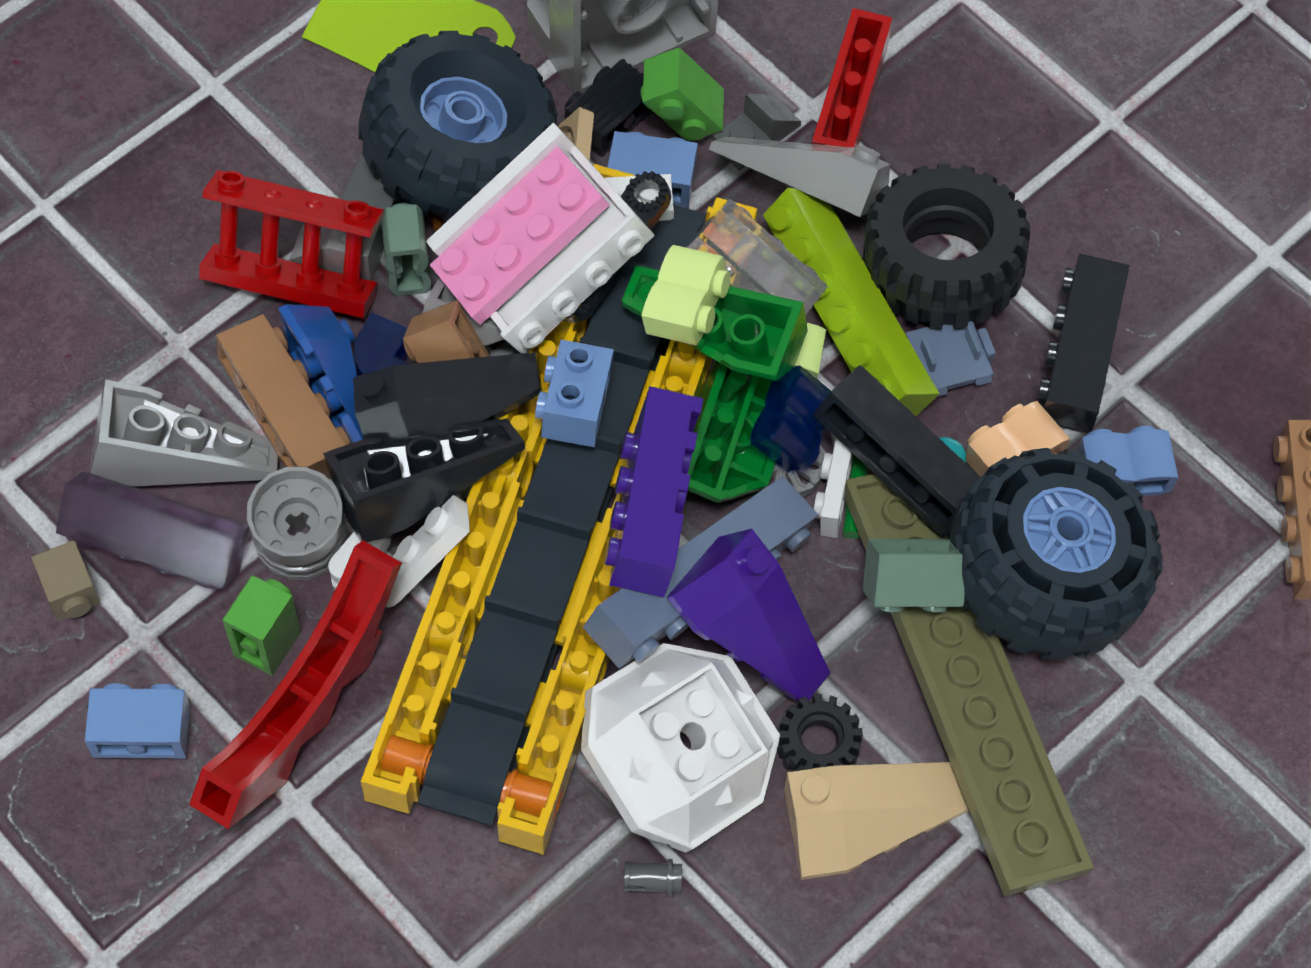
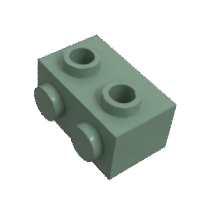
[863,539,965,612]

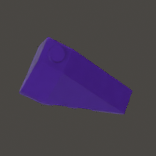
[667,528,830,703]

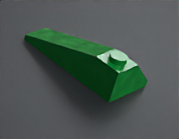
[621,265,808,381]

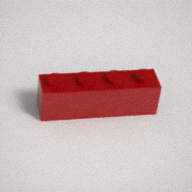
[812,8,893,148]

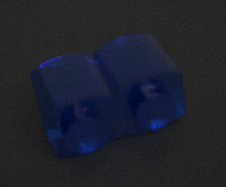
[751,365,831,472]

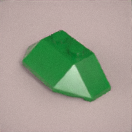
[687,361,792,503]

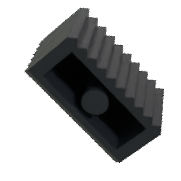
[565,59,652,157]

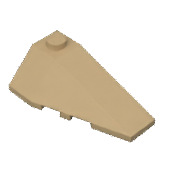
[784,762,970,880]

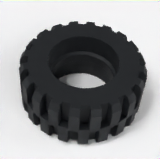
[863,163,1030,329]

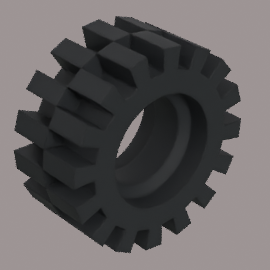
[777,694,863,772]

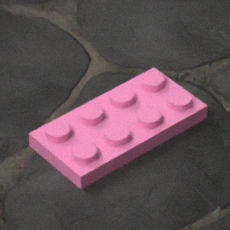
[430,146,610,325]

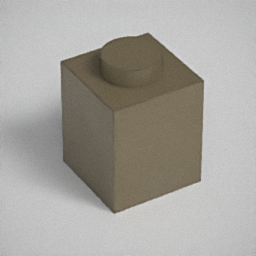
[31,540,100,621]

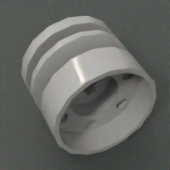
[247,467,347,580]

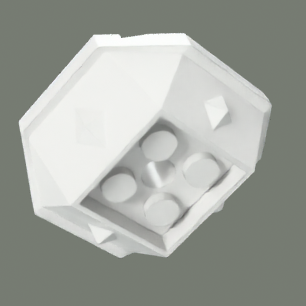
[581,643,780,853]

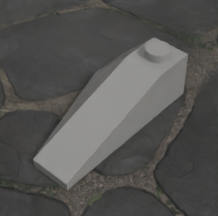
[709,137,890,217]
[89,379,278,486]

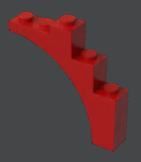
[189,540,402,829]

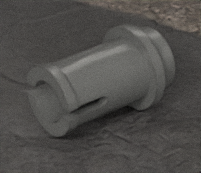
[624,859,682,897]

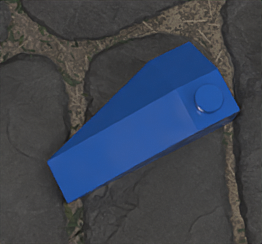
[278,304,364,444]

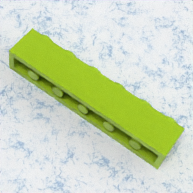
[763,188,940,416]

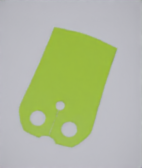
[302,0,516,72]

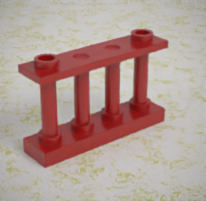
[199,170,384,318]

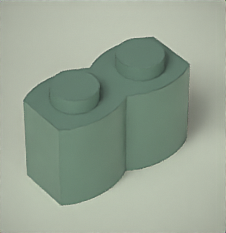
[381,203,431,296]

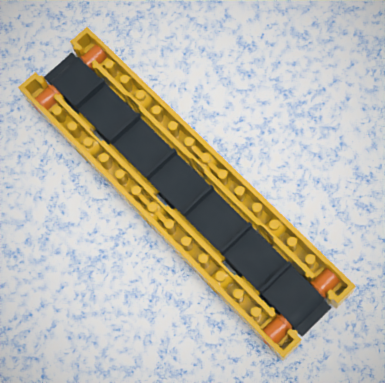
[361,164,758,855]

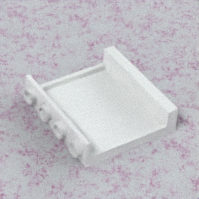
[426,123,655,353]

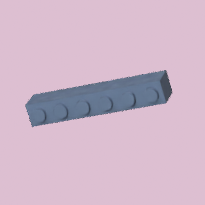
[583,476,819,669]

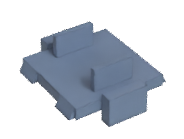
[905,321,996,397]

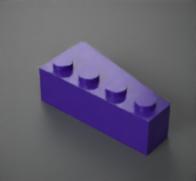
[604,386,703,597]

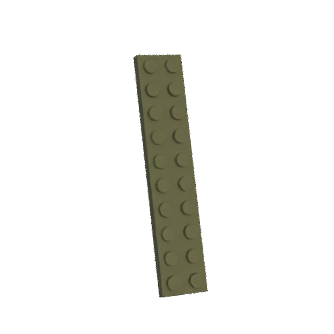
[844,474,1094,897]

